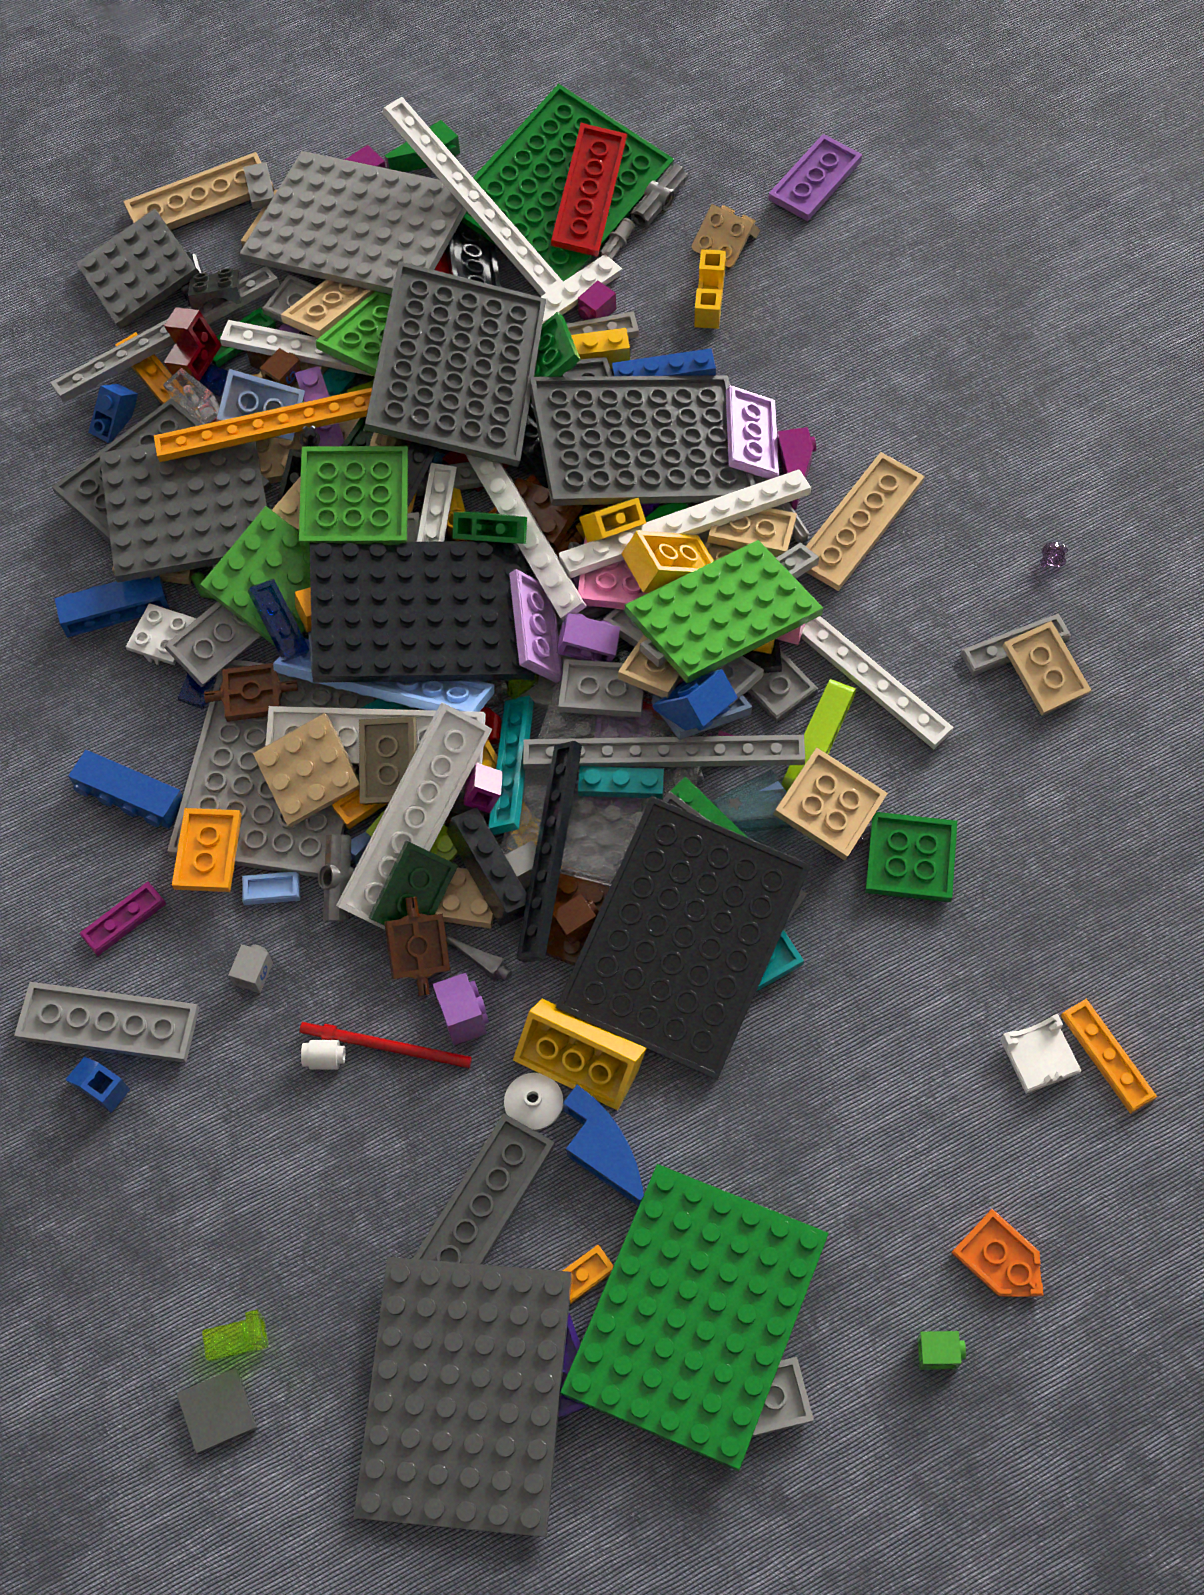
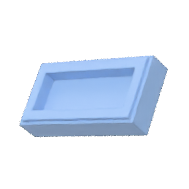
[242,872,300,905]

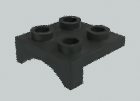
[188,268,242,310]

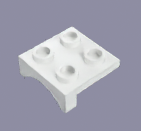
[126,603,196,665]
[1001,1014,1081,1094]

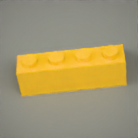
[513,998,647,1111]

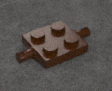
[204,663,298,722]
[384,897,450,996]

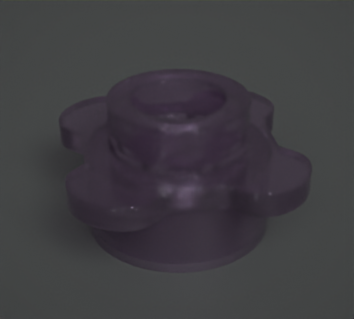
[1040,542,1068,567]

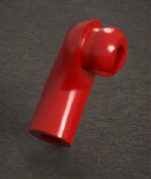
[480,707,501,744]

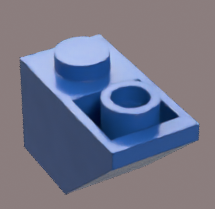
[88,384,138,443]
[65,1056,130,1113]

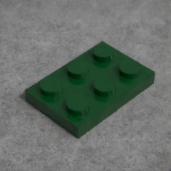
[368,840,458,926]

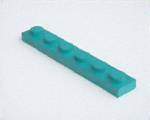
[489,695,534,835]

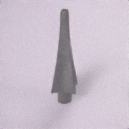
[446,936,512,982]

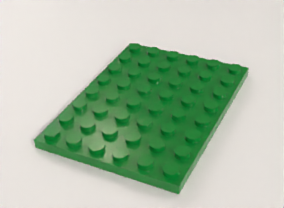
[461,83,674,282]
[560,1164,829,1472]

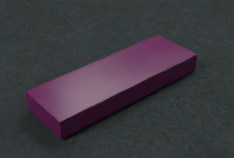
[79,881,166,957]

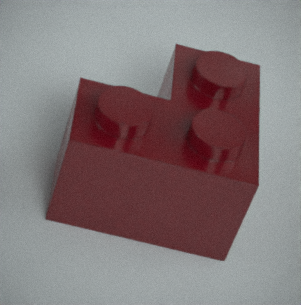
[164,307,222,383]

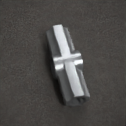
[631,164,688,228]
[318,835,354,922]

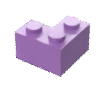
[556,613,620,662]
[433,973,489,1045]

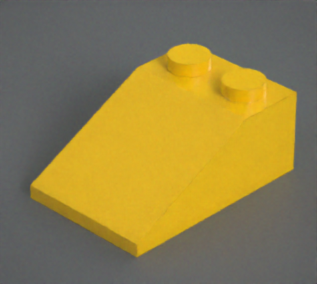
[621,531,714,593]

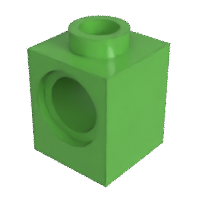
[917,1331,966,1370]

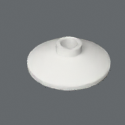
[504,1073,563,1131]

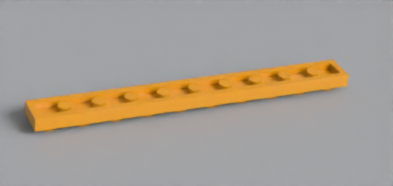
[154,388,372,462]

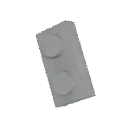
[243,162,274,209]

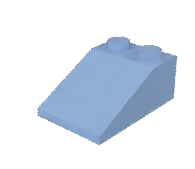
[216,369,305,441]

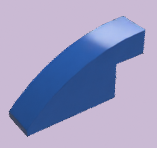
[563,1085,644,1207]

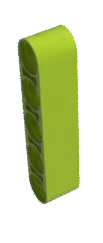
[780,679,856,794]

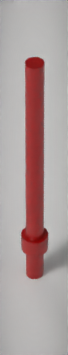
[299,1022,472,1068]

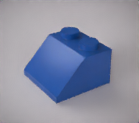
[652,669,738,731]

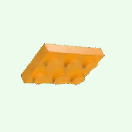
[172,808,242,892]

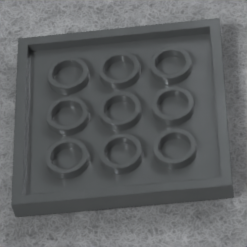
[76,209,200,329]

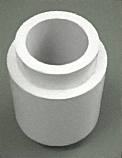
[301,1040,346,1070]

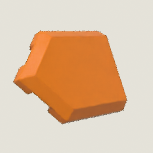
[951,1209,1044,1297]

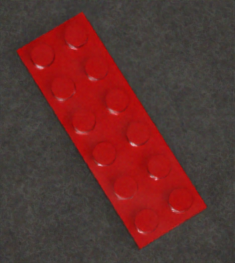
[550,123,627,257]

